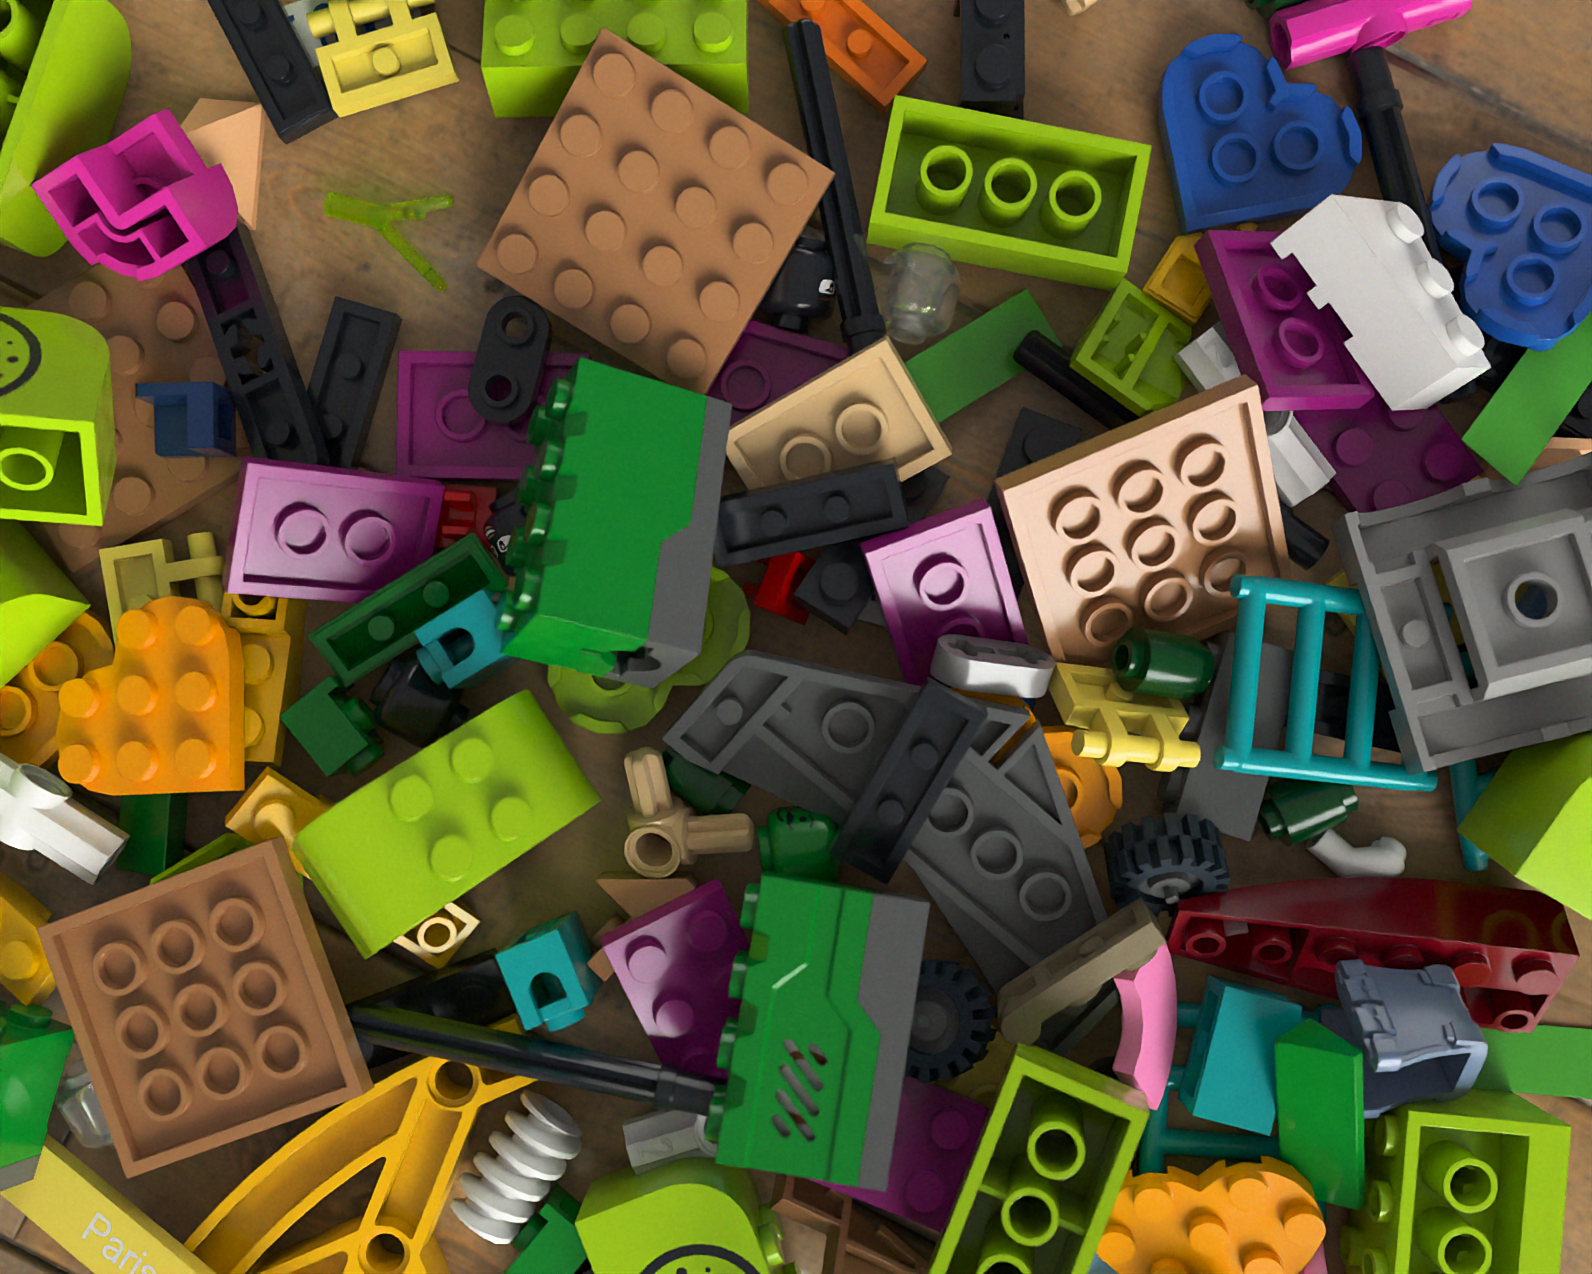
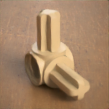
[624,746,755,878]

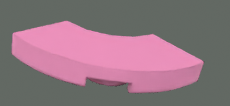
[1112,943,1177,1110]

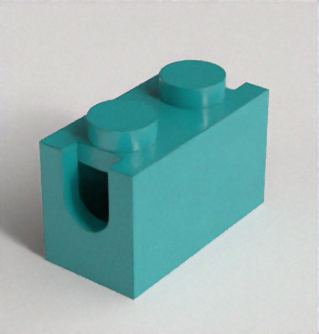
[414,589,522,689]
[495,910,604,1032]
[1177,974,1304,1136]

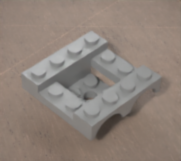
[1331,451,1592,775]

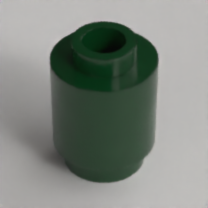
[1111,627,1214,699]
[662,745,752,816]
[1257,778,1358,847]

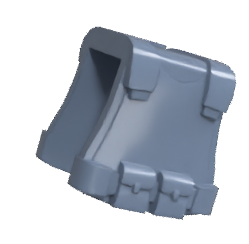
[1318,959,1488,1119]

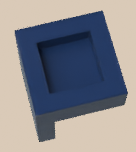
[135,382,237,458]

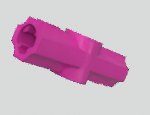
[1269,0,1472,71]

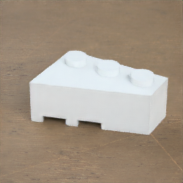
[1270,194,1491,410]

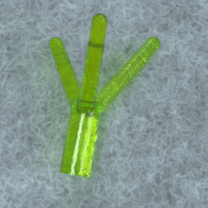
[324,192,454,292]

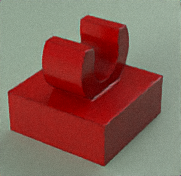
[433,484,501,552]
[742,551,816,625]

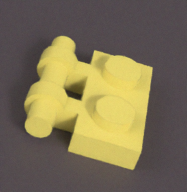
[306,0,459,118]
[99,532,225,648]
[1048,662,1201,772]

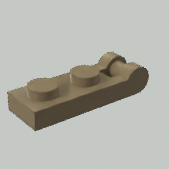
[997,897,1167,1046]

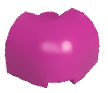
[31,108,238,282]

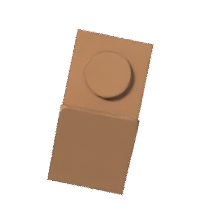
[586,871,699,982]

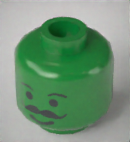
[757,806,841,882]

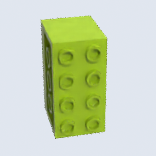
[1339,1088,1572,1274]

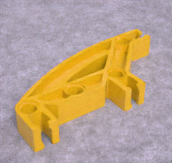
[183,1012,538,1274]

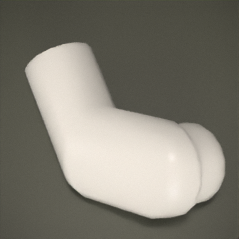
[1305,828,1407,878]

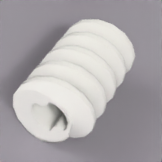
[450,1090,583,1244]

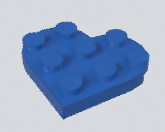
[1157,34,1362,236]
[1426,143,1592,352]

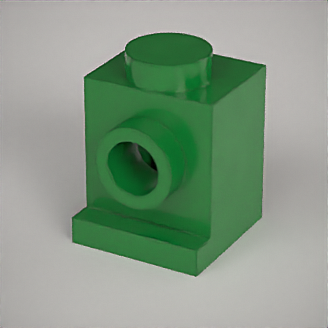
[279,676,385,777]
[503,1183,587,1274]

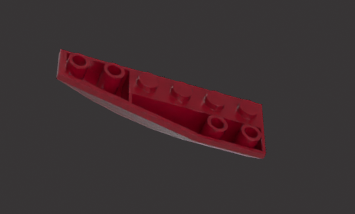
[1165,877,1580,1033]

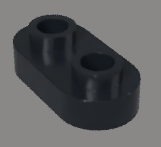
[468,296,553,426]

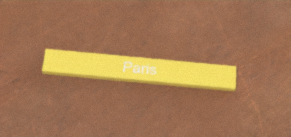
[0,1133,217,1274]

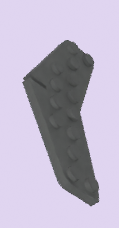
[662,650,1121,1057]

